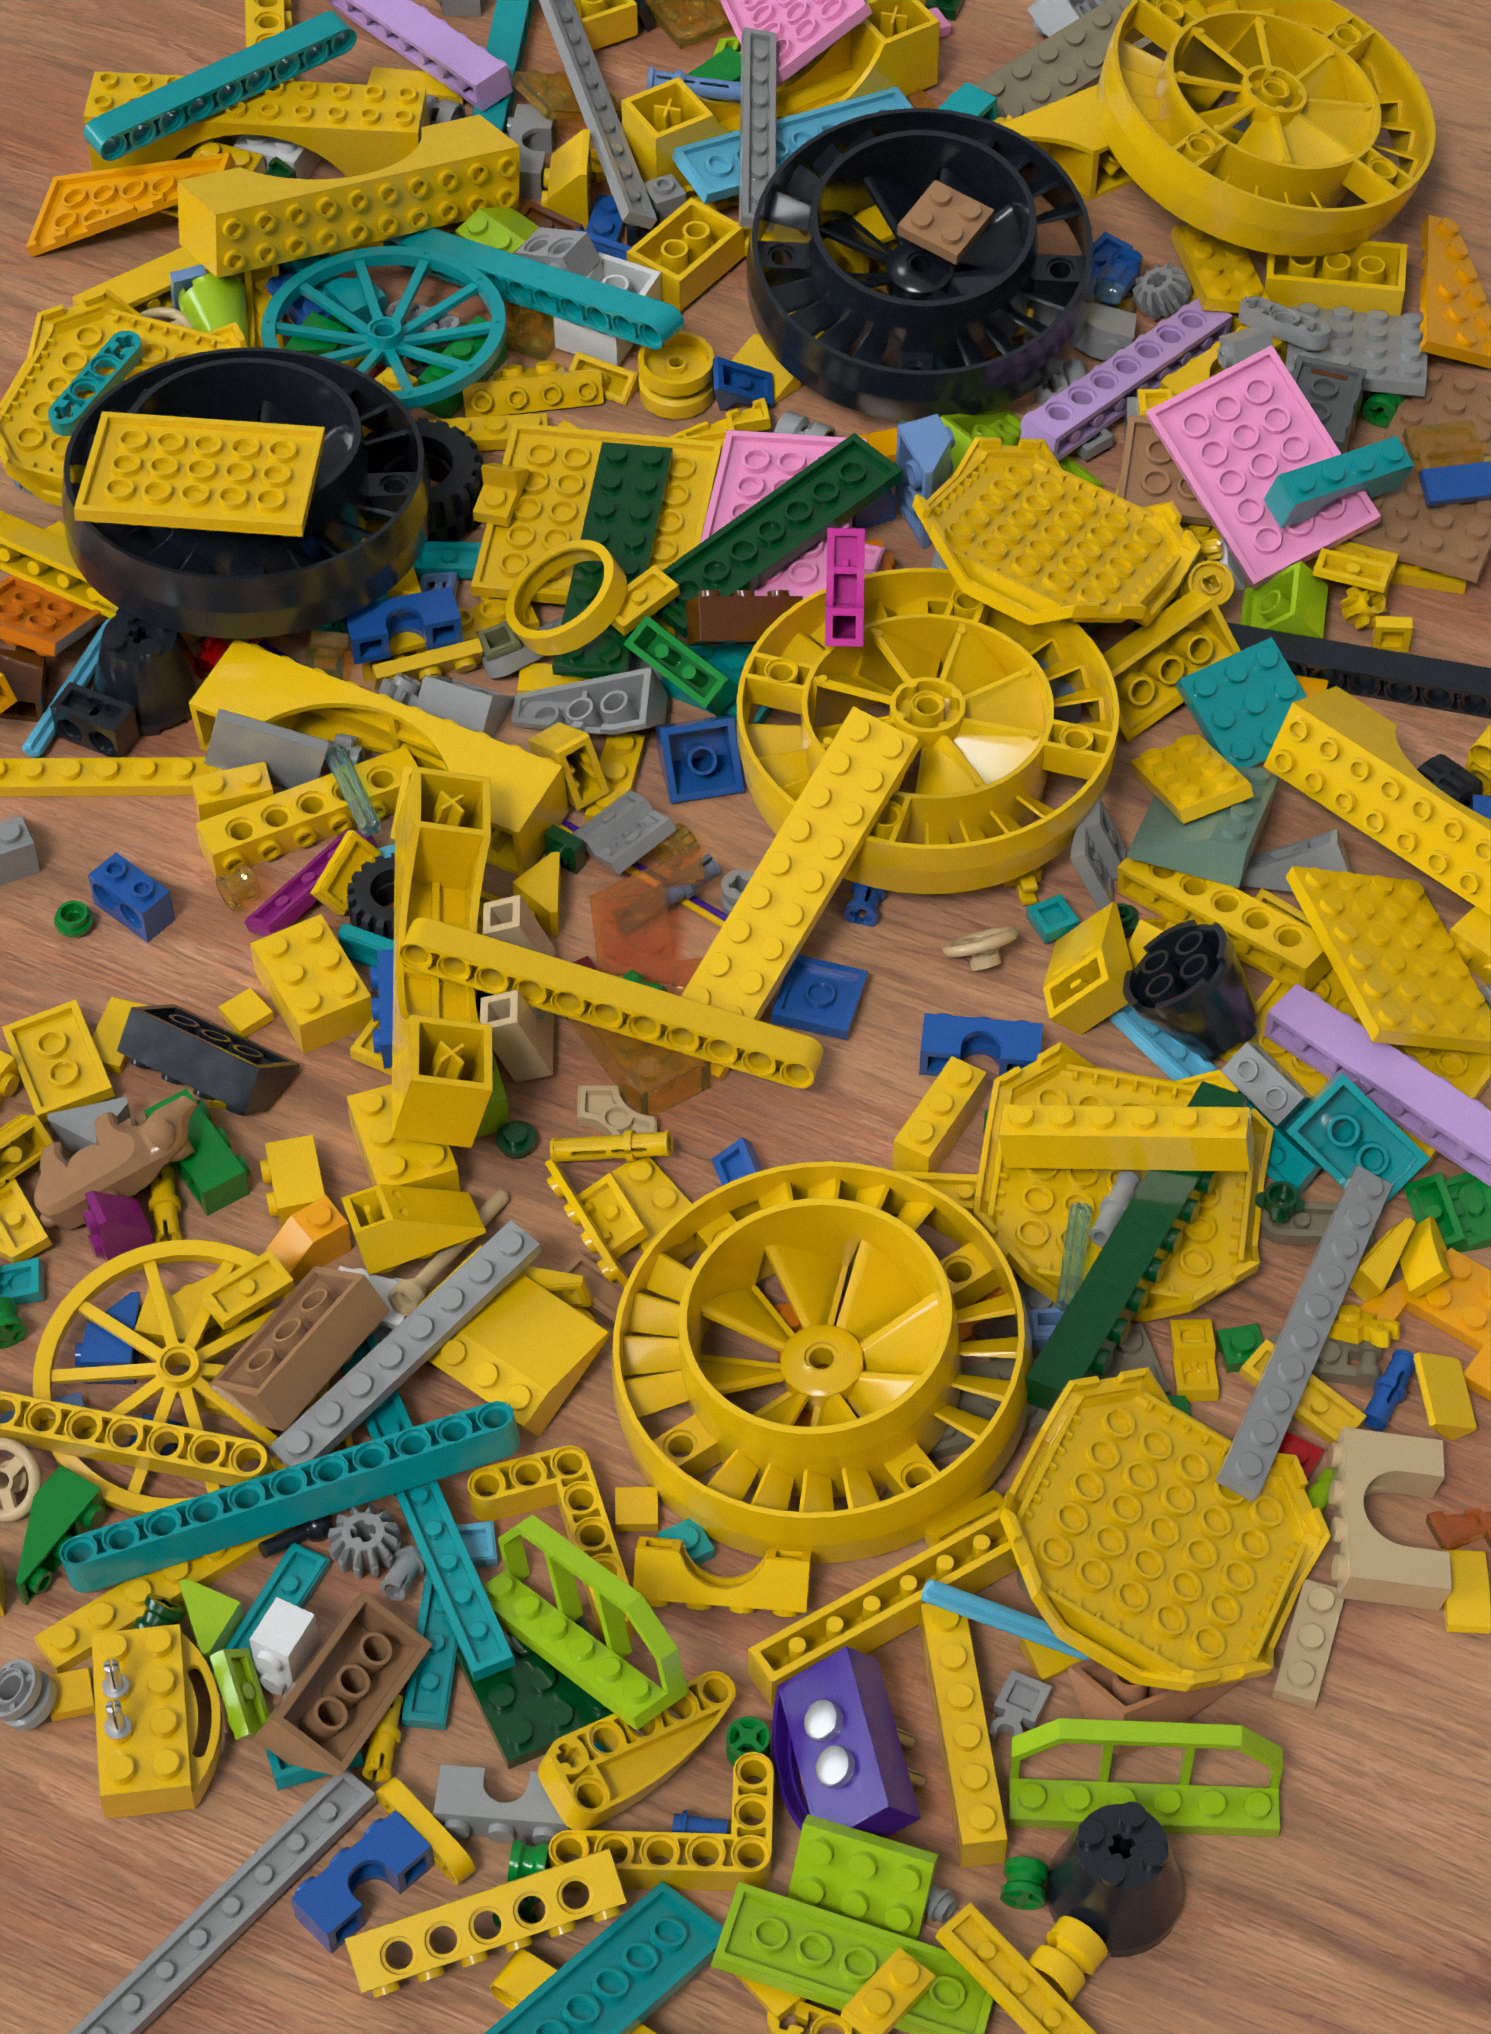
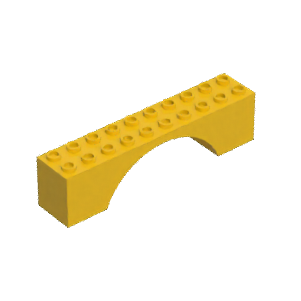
[621,0,940,187]
[83,71,429,177]
[823,84,1135,289]
[177,114,520,278]
[189,639,569,876]
[1263,686,1491,916]
[391,766,493,1148]

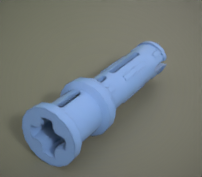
[646,66,741,103]

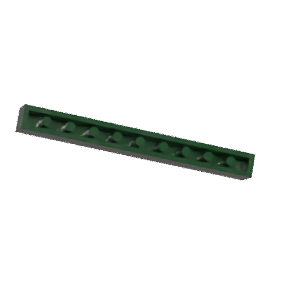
[1026,1081,1247,1412]

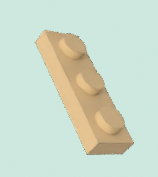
[1272,1579,1344,1710]

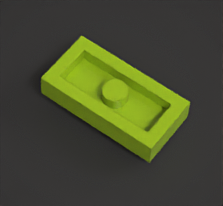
[209,1648,270,1740]

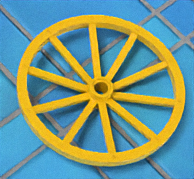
[33,1240,330,1516]

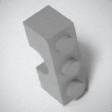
[507,104,557,199]
[433,1764,572,1845]

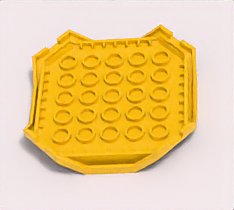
[0,288,248,507]
[912,437,1201,627]
[972,1042,1274,1322]
[999,1367,1331,1692]

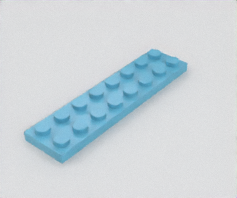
[672,86,913,204]

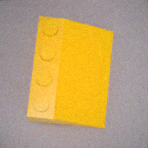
[418,1245,611,1438]

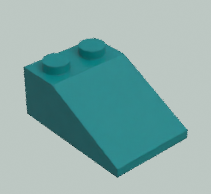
[1282,1071,1430,1205]

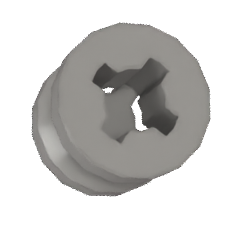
[721,869,753,915]

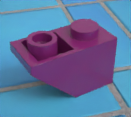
[82,1191,153,1262]

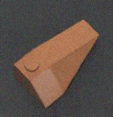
[1068,1658,1243,1757]

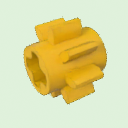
[1340,586,1387,630]

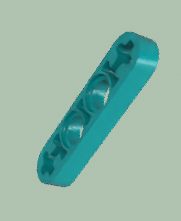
[48,330,143,436]

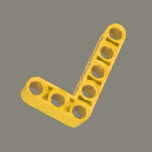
[467,1445,636,1642]
[548,1752,774,1891]

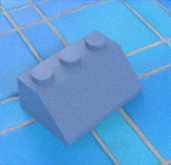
[895,414,955,549]

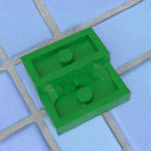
[1403,1172,1491,1253]

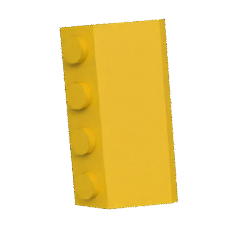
[1103,590,1241,742]

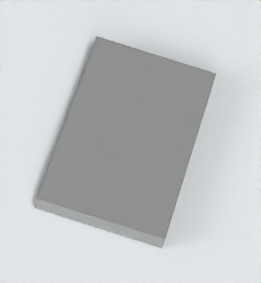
[204,709,329,789]

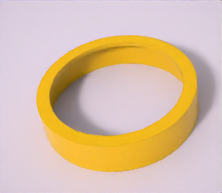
[505,540,627,656]

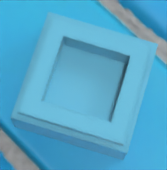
[456,1521,498,1568]

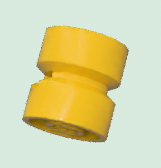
[1175,560,1234,609]
[1026,1916,1108,2005]

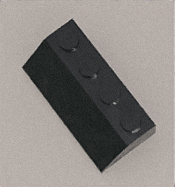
[117,1004,300,1116]

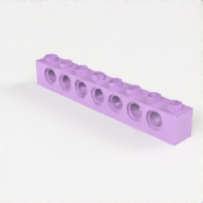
[1020,298,1232,461]

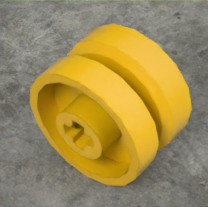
[638,331,715,420]

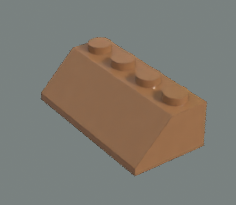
[208,1266,390,1431]
[254,1591,432,1777]

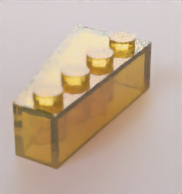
[565,969,711,1116]

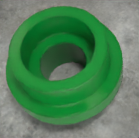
[54,900,94,937]

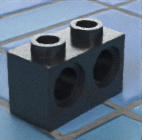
[50,682,139,758]

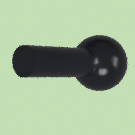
[258,1515,335,1558]

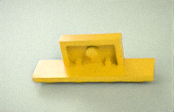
[462,361,604,418]
[545,1158,650,1287]

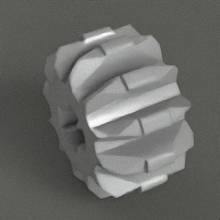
[1132,262,1193,321]
[328,1504,401,1580]

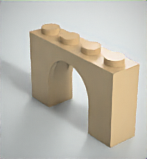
[480,895,555,1083]
[1326,1427,1452,1611]

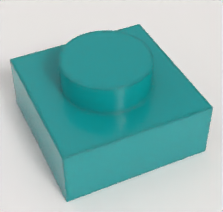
[1026,894,1079,944]
[657,1519,715,1566]

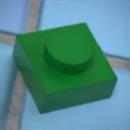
[1216,1324,1263,1374]

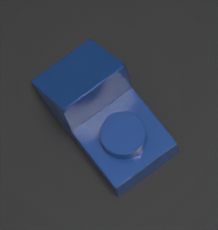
[713,357,774,411]

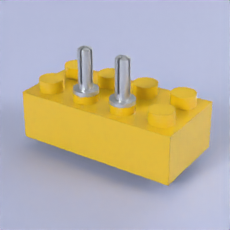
[91,1624,223,1819]

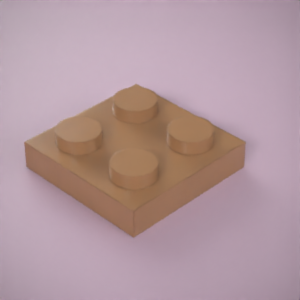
[897,180,994,265]

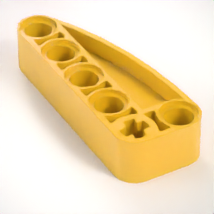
[537,1671,736,1830]

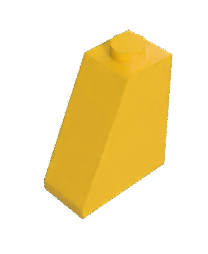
[527,722,610,811]

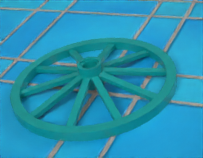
[261,246,507,409]

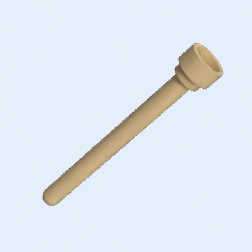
[388,1190,509,1317]

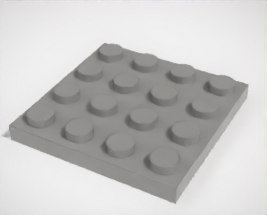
[1285,303,1428,397]

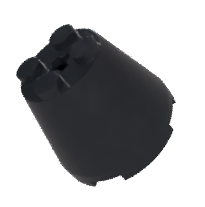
[93,608,204,736]
[1123,920,1257,1061]
[1046,1802,1184,1958]

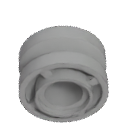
[0,1659,57,1731]

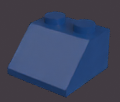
[655,715,745,803]

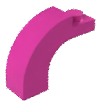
[825,528,865,647]

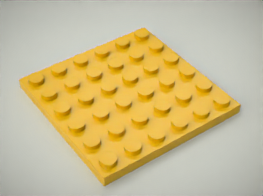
[471,423,723,614]

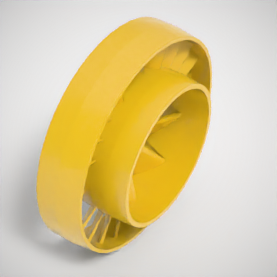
[1096,0,1436,256]
[737,568,1119,894]
[612,1161,1033,1564]

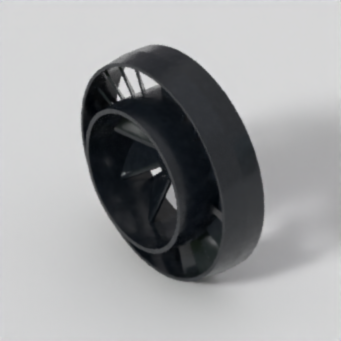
[747,108,1095,421]
[62,347,432,639]

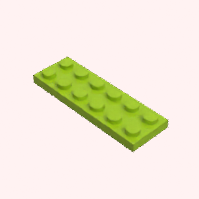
[711,1881,993,2034]

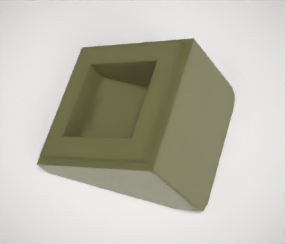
[476,621,522,662]

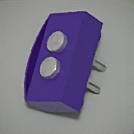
[772,1646,926,1838]

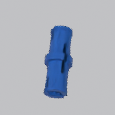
[1363,1349,1415,1432]

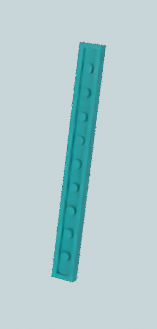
[340,1334,515,1682]

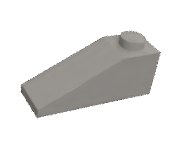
[1031,301,1137,361]
[1240,829,1353,892]

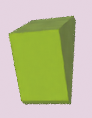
[179,1578,244,1669]

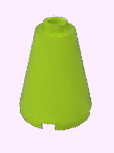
[178,273,249,347]

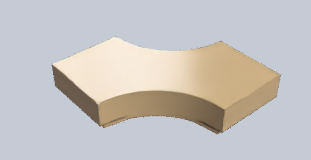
[577,1085,657,1159]

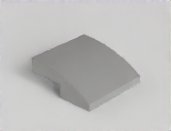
[572,790,677,875]
[1070,798,1128,910]

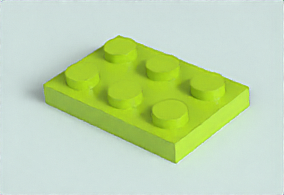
[787,1814,939,1940]

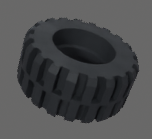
[364,418,484,542]

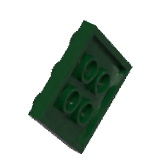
[456,1616,614,1769]

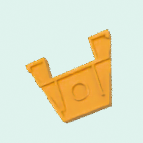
[1359,1248,1491,1401]

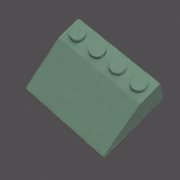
[1127,766,1279,888]

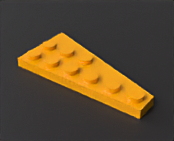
[26,152,236,257]
[1419,215,1491,369]

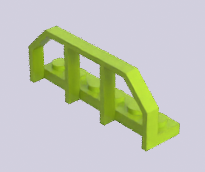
[483,1514,688,1731]
[1008,1718,1283,1837]

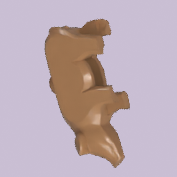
[34,1096,198,1230]

